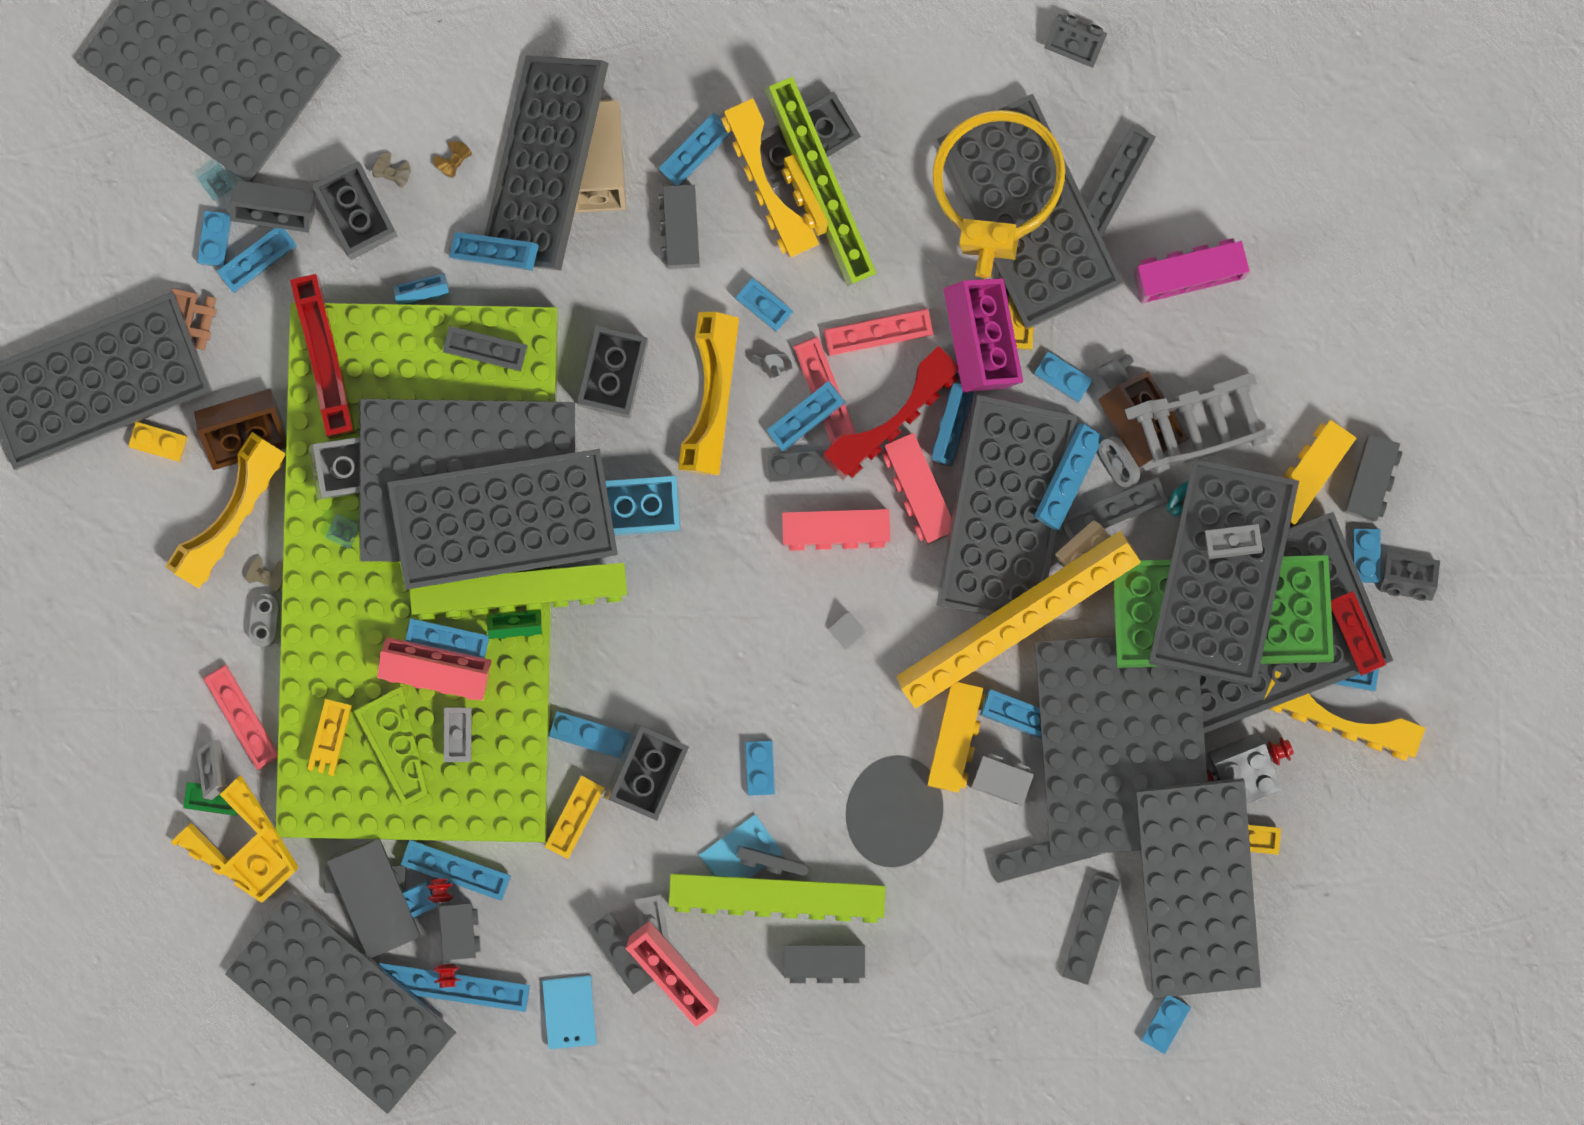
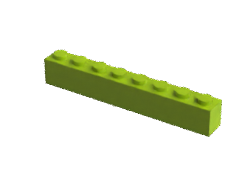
[764,76,877,286]
[410,563,628,620]
[669,873,886,923]

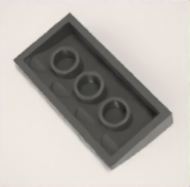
[760,91,861,190]
[327,838,421,958]

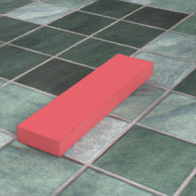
[824,309,933,356]
[793,337,856,444]
[203,665,278,770]

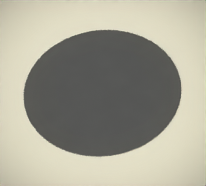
[846,756,943,867]

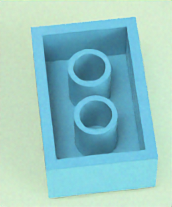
[605,476,681,537]

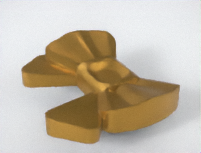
[433,141,472,178]

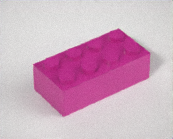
[1134,238,1250,304]
[943,278,1023,392]

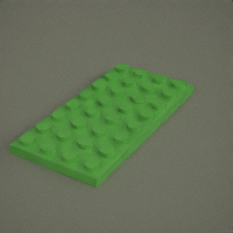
[1113,555,1334,668]

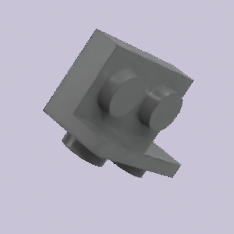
[1044,13,1107,68]
[1380,551,1440,601]

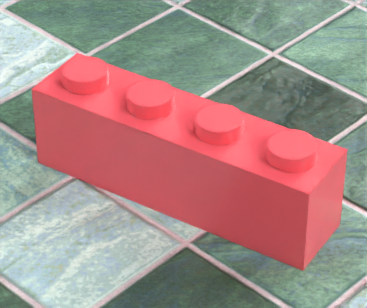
[882,433,952,545]
[782,509,890,551]
[377,637,492,701]
[626,921,719,1027]

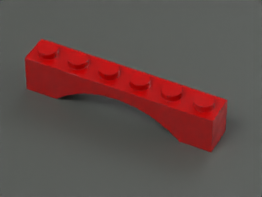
[290,274,356,439]
[821,346,959,480]

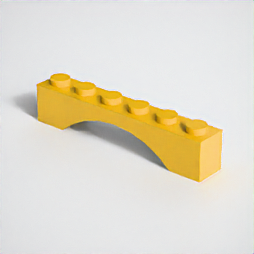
[721,98,819,258]
[678,312,739,475]
[165,432,286,589]
[1264,671,1426,761]

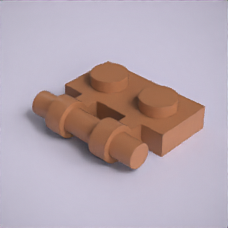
[170,288,217,350]

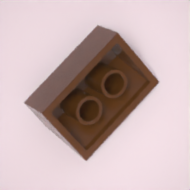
[1098,371,1189,468]
[194,388,287,470]

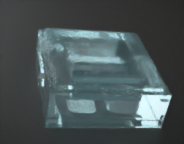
[198,163,235,201]
[325,514,359,549]

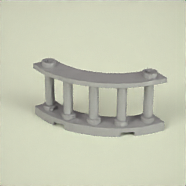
[1125,374,1274,474]

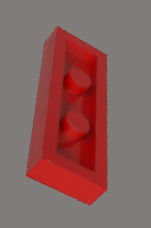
[1331,591,1386,676]

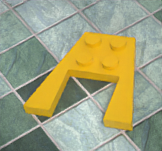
[171,775,299,903]

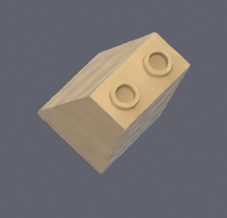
[574,99,626,213]

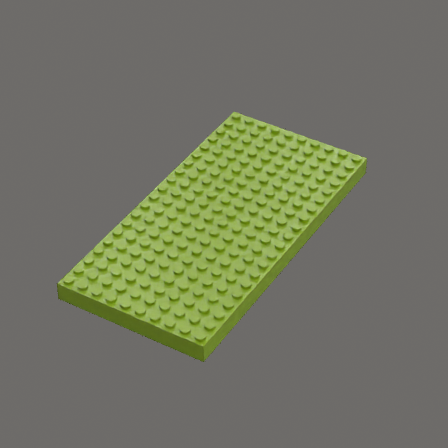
[276,303,559,843]

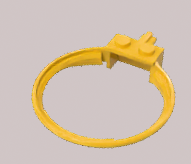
[932,110,1065,279]

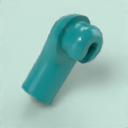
[1166,480,1189,517]

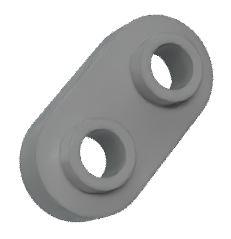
[1098,436,1140,487]
[249,594,280,648]

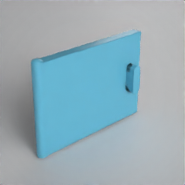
[699,815,783,878]
[541,975,597,1050]

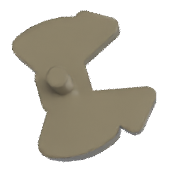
[372,152,411,188]
[246,557,283,592]

